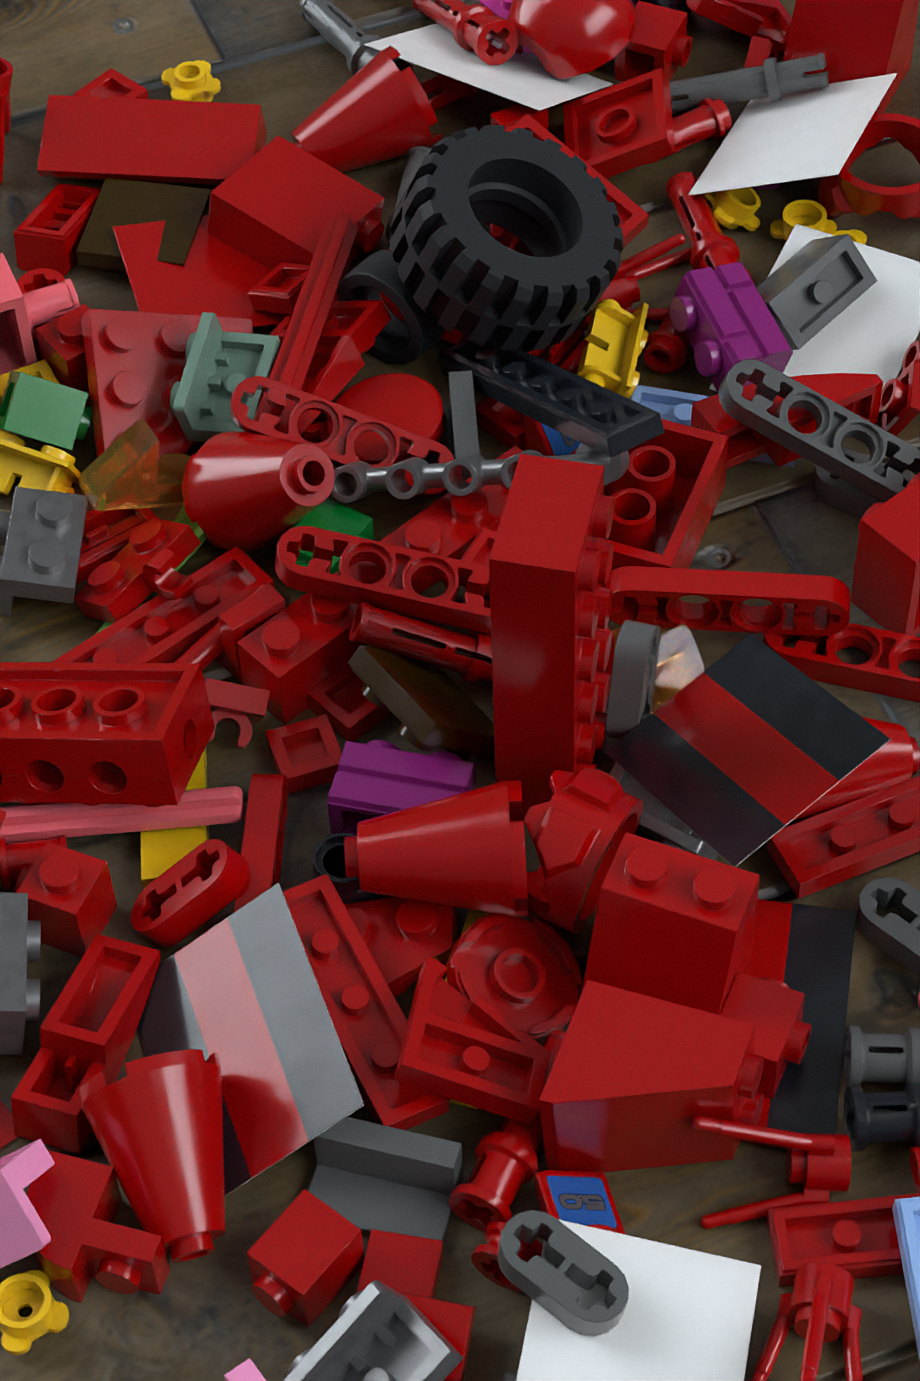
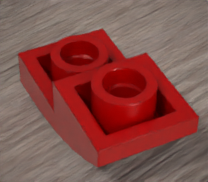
[879,340,920,437]

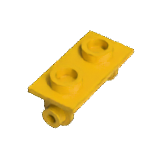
[577,299,649,399]
[0,429,90,496]

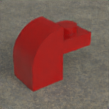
[26,1150,170,1303]

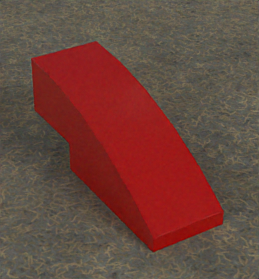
[691,373,883,470]
[11,934,161,1154]

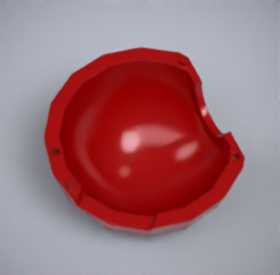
[507,0,636,79]

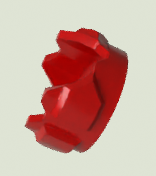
[818,113,920,220]
[524,768,643,935]

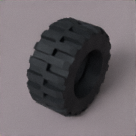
[390,125,624,352]

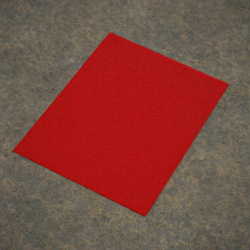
[113,215,348,327]

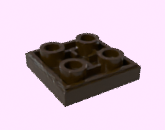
[76,178,211,271]
[348,645,495,760]

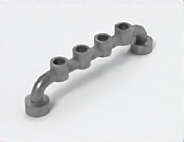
[328,443,629,503]

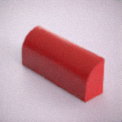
[37,95,267,186]

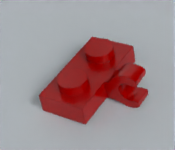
[74,518,201,623]

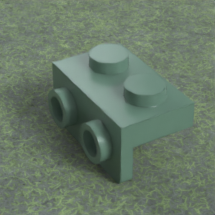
[170,312,281,443]

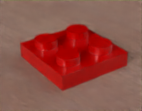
[563,68,675,179]

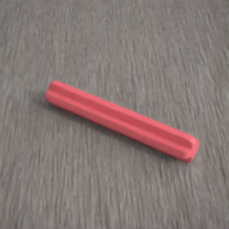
[0,786,245,843]

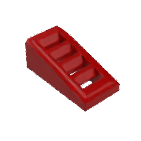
[13,183,101,276]

